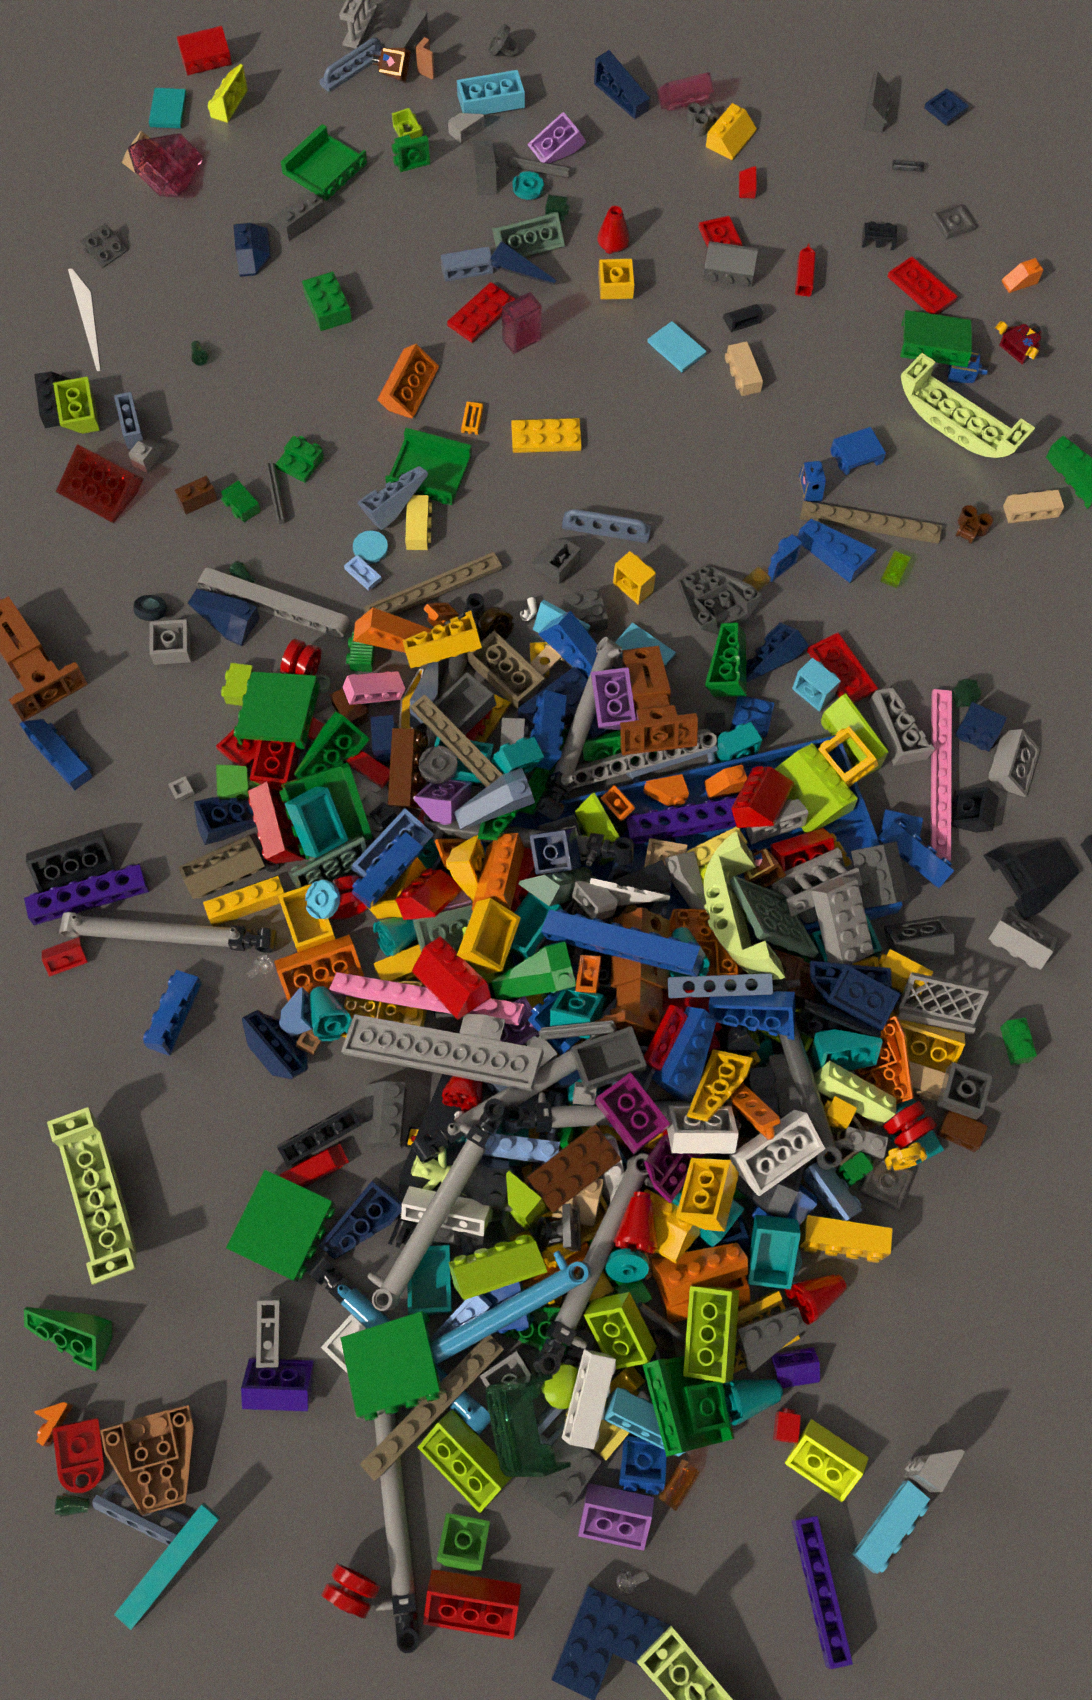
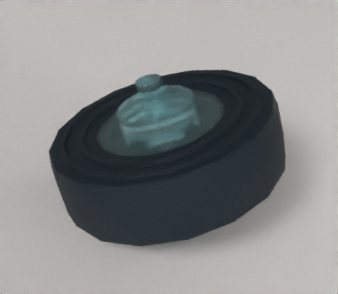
[133,595,167,621]

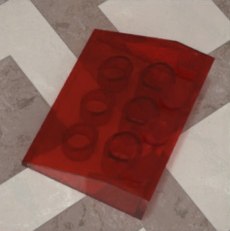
[55,444,144,523]

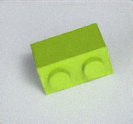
[221,663,254,706]

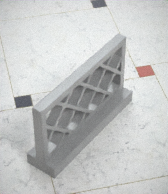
[894,972,989,1035]

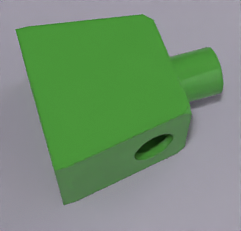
[216,765,261,800]

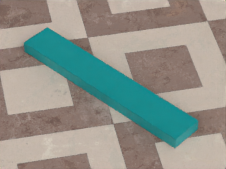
[114,1503,221,1630]

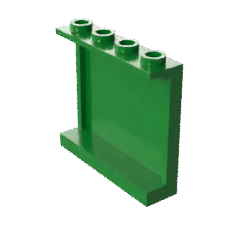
[280,124,367,201]
[900,310,972,367]
[385,428,472,505]
[234,672,320,749]
[279,762,373,860]
[226,1170,336,1282]
[340,1311,446,1421]
[643,1356,735,1457]

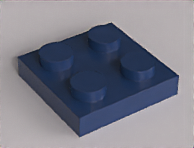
[924,88,969,126]

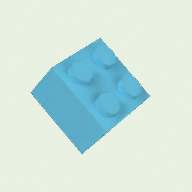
[792,658,840,712]

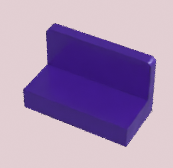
[772,1347,820,1388]

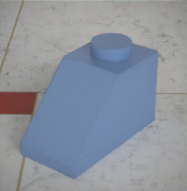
[279,987,312,1037]

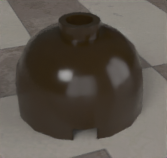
[478,607,514,640]

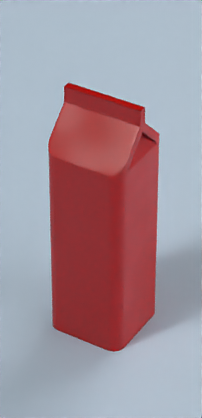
[795,244,816,297]
[279,1144,349,1188]

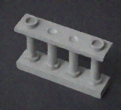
[339,0,378,49]
[770,848,862,916]

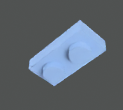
[344,555,382,591]

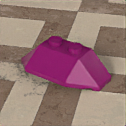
[644,1135,704,1203]

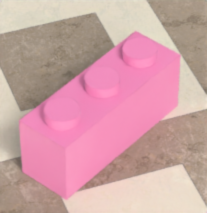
[343,671,405,705]

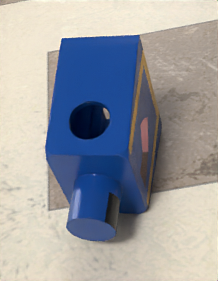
[947,351,989,383]
[799,461,826,502]

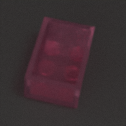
[657,72,714,111]
[502,292,542,354]

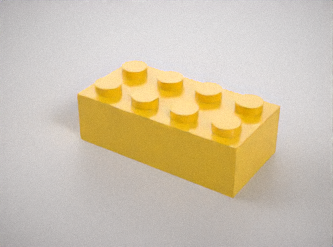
[798,1215,892,1263]

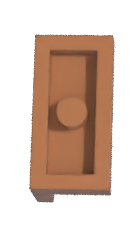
[416,37,435,79]

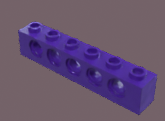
[624,797,736,845]
[24,864,149,925]
[791,1516,853,1669]

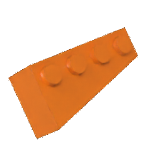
[353,607,432,653]

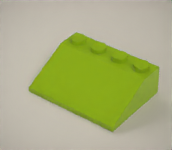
[775,743,858,833]

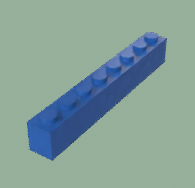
[541,909,705,977]

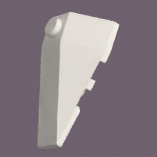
[590,878,670,906]

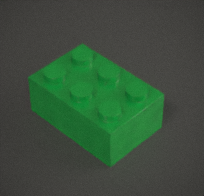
[302,271,352,331]

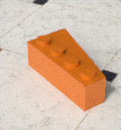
[651,1243,748,1306]

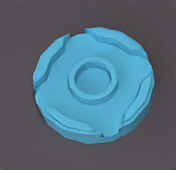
[353,531,388,564]
[305,880,340,919]

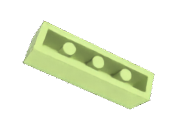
[815,1061,897,1126]

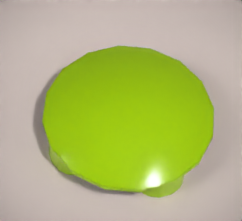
[541,1363,579,1409]

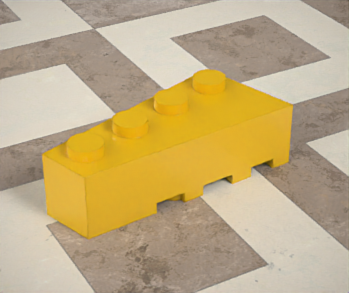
[403,611,482,668]

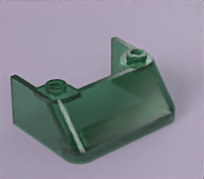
[486,1374,571,1477]

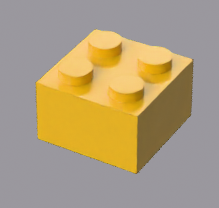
[598,259,634,300]
[613,551,656,605]

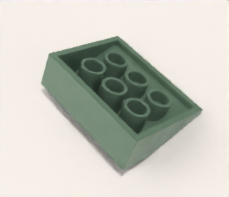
[288,836,367,889]

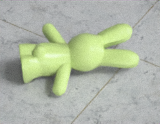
[411,1146,467,1196]

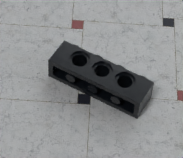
[277,1104,361,1167]

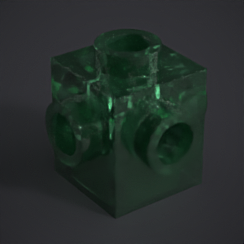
[952,679,981,707]

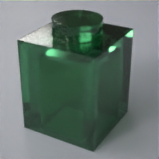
[545,194,570,221]

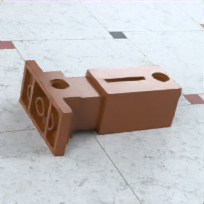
[0,596,88,721]
[620,646,698,755]
[595,908,670,1047]

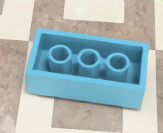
[457,70,525,115]

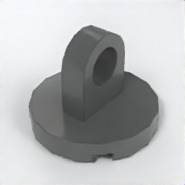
[488,24,518,57]

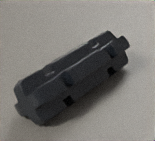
[892,160,924,172]

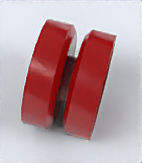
[280,638,322,676]
[330,876,368,919]
[883,1101,937,1150]
[321,1563,381,1619]

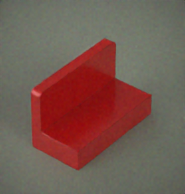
[42,937,88,977]

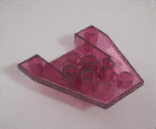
[128,133,204,198]

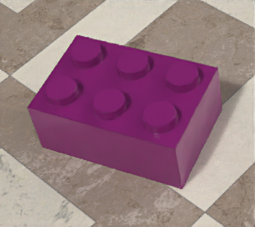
[595,1072,670,1154]

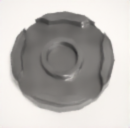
[419,746,458,784]

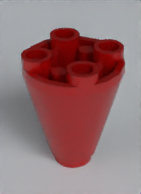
[597,206,630,254]
[442,1076,483,1113]
[614,1192,658,1254]
[785,1274,846,1325]

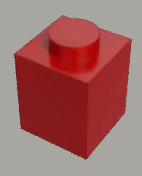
[773,1408,801,1444]

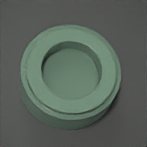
[316,674,331,693]

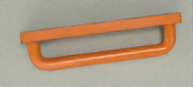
[729,1082,781,1140]

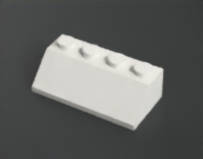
[729,1110,825,1196]

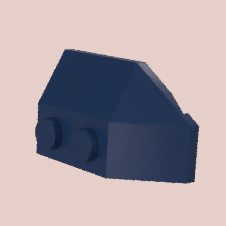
[233,222,270,277]
[810,961,892,1005]
[242,1010,308,1079]

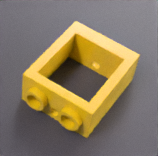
[818,726,879,787]
[878,949,933,1000]

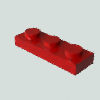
[644,1005,688,1071]

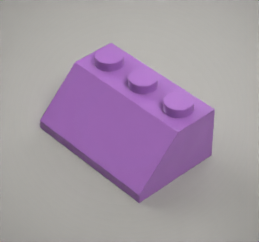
[591,667,636,730]
[414,779,472,825]
[578,1483,654,1551]

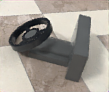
[535,1203,581,1252]

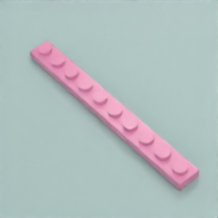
[930,689,952,862]
[329,972,525,1026]

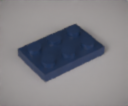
[826,965,900,1030]

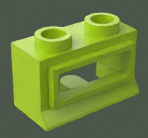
[392,108,424,139]

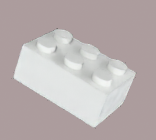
[667,1106,738,1154]

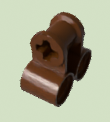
[955,505,993,544]

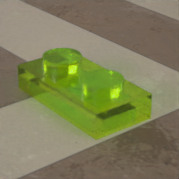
[880,551,911,588]

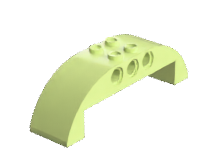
[901,353,1035,458]
[704,832,785,980]
[47,1107,137,1285]
[637,1626,733,1700]

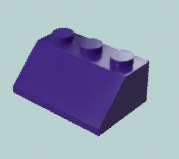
[241,1358,314,1411]

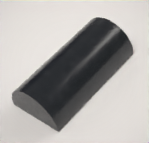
[795,996,881,1039]

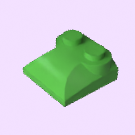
[437,1513,490,1571]

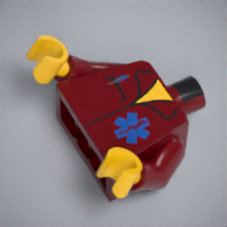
[995,321,1041,365]

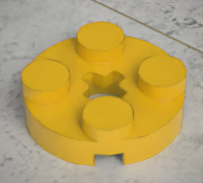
[884,1143,927,1171]

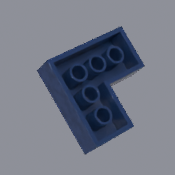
[518,666,619,740]
[551,1585,673,1700]

